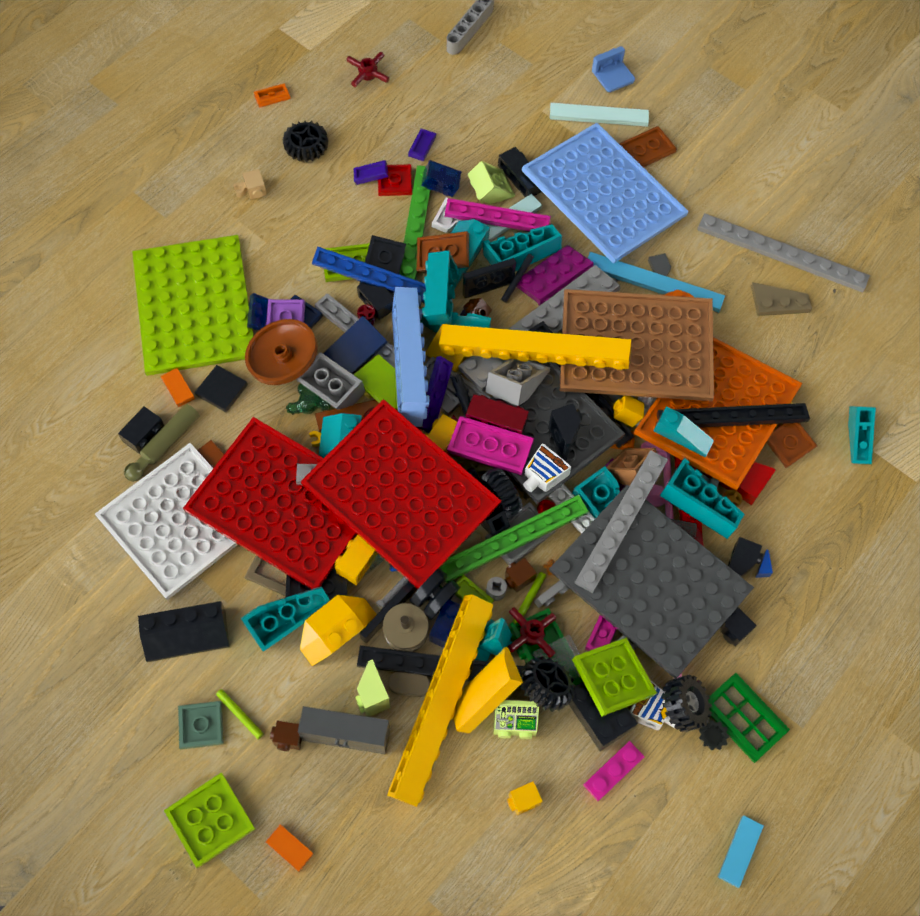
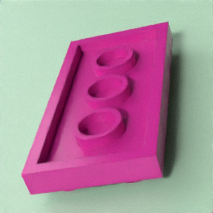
[447,416,534,475]

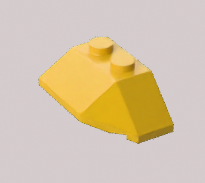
[300,595,377,666]

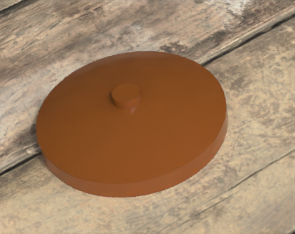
[245,319,318,385]

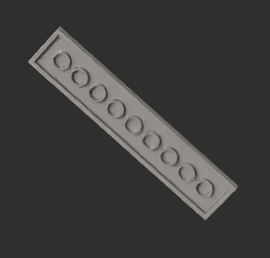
[458,265,620,393]

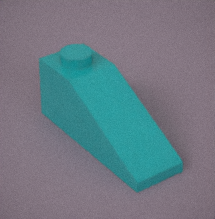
[653,406,714,458]
[848,406,876,464]
[478,618,512,656]

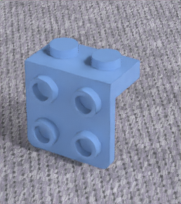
[592,46,635,92]

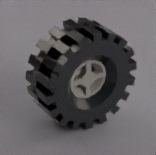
[662,675,712,732]

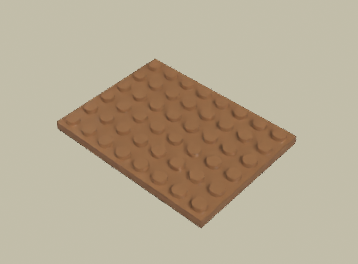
[560,289,714,401]

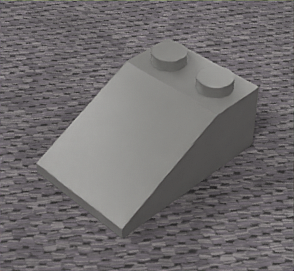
[485,359,550,406]

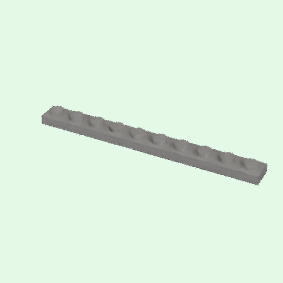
[697,213,870,293]
[314,293,460,416]

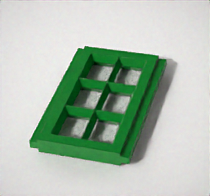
[708,673,790,763]

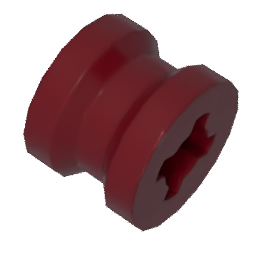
[357,304,376,325]

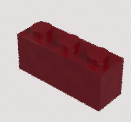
[466,394,529,435]

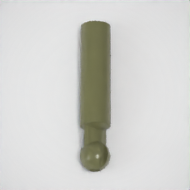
[124,404,200,482]

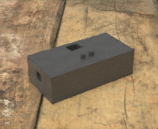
[298,706,390,755]

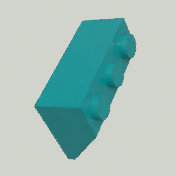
[319,413,362,458]

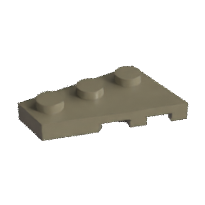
[751,282,812,316]

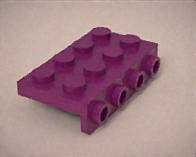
[517,245,594,306]

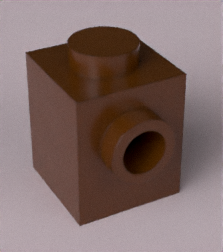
[504,558,537,593]
[270,721,302,752]

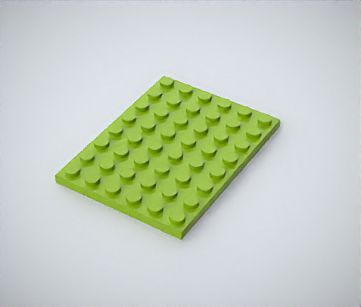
[132,235,254,376]

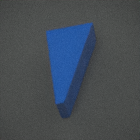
[755,550,773,578]

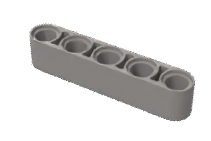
[447,0,494,55]

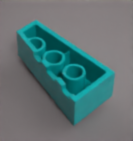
[483,224,562,272]
[422,251,459,325]
[660,457,745,539]

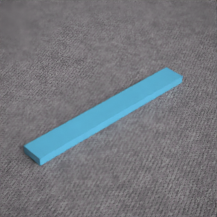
[588,252,725,313]

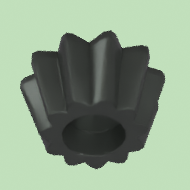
[699,720,730,751]

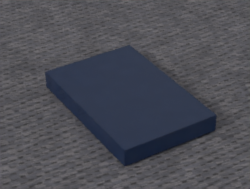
[323,316,388,375]

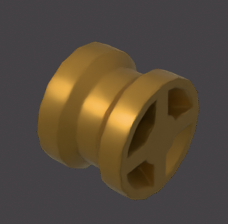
[723,490,742,508]

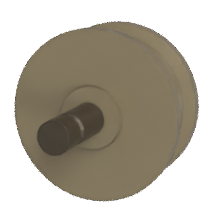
[383,603,429,652]

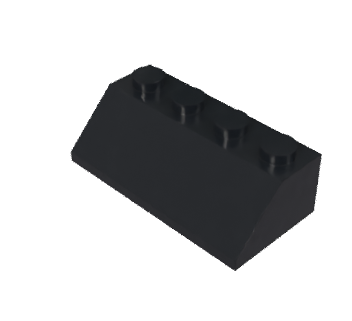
[138,601,230,662]

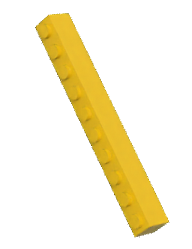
[439,324,631,370]
[335,414,457,586]
[387,594,493,807]

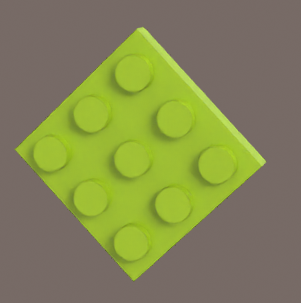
[572,638,657,716]
[164,772,255,869]

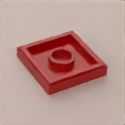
[378,164,412,196]

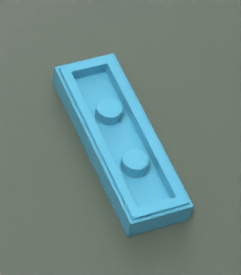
[718,815,764,888]

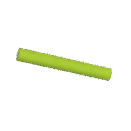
[512,572,546,624]
[216,689,264,740]

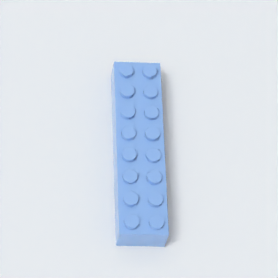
[392,287,429,427]

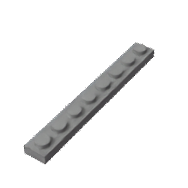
[575,450,668,593]

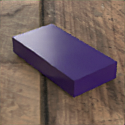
[408,128,436,161]
[353,160,388,185]

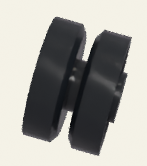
[410,568,461,620]

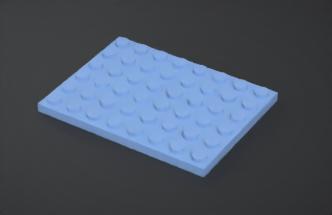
[522,123,689,264]

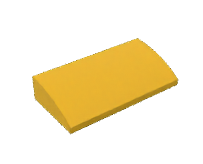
[453,647,523,734]

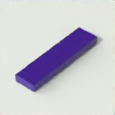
[418,356,453,433]

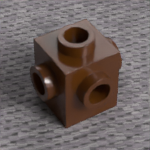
[460,298,492,317]

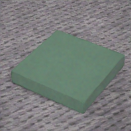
[178,701,224,750]

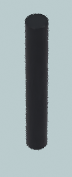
[500,254,534,303]

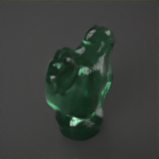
[286,383,331,415]

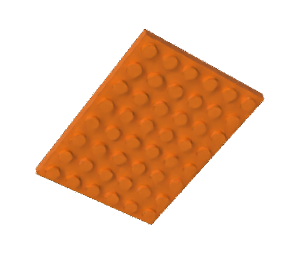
[634,337,803,490]

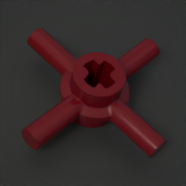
[346,51,390,87]
[507,607,556,658]

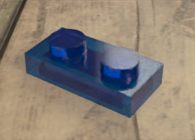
[247,293,268,331]

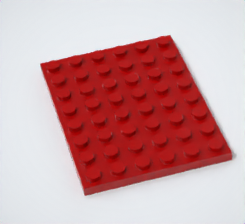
[300,399,501,589]
[183,417,356,589]

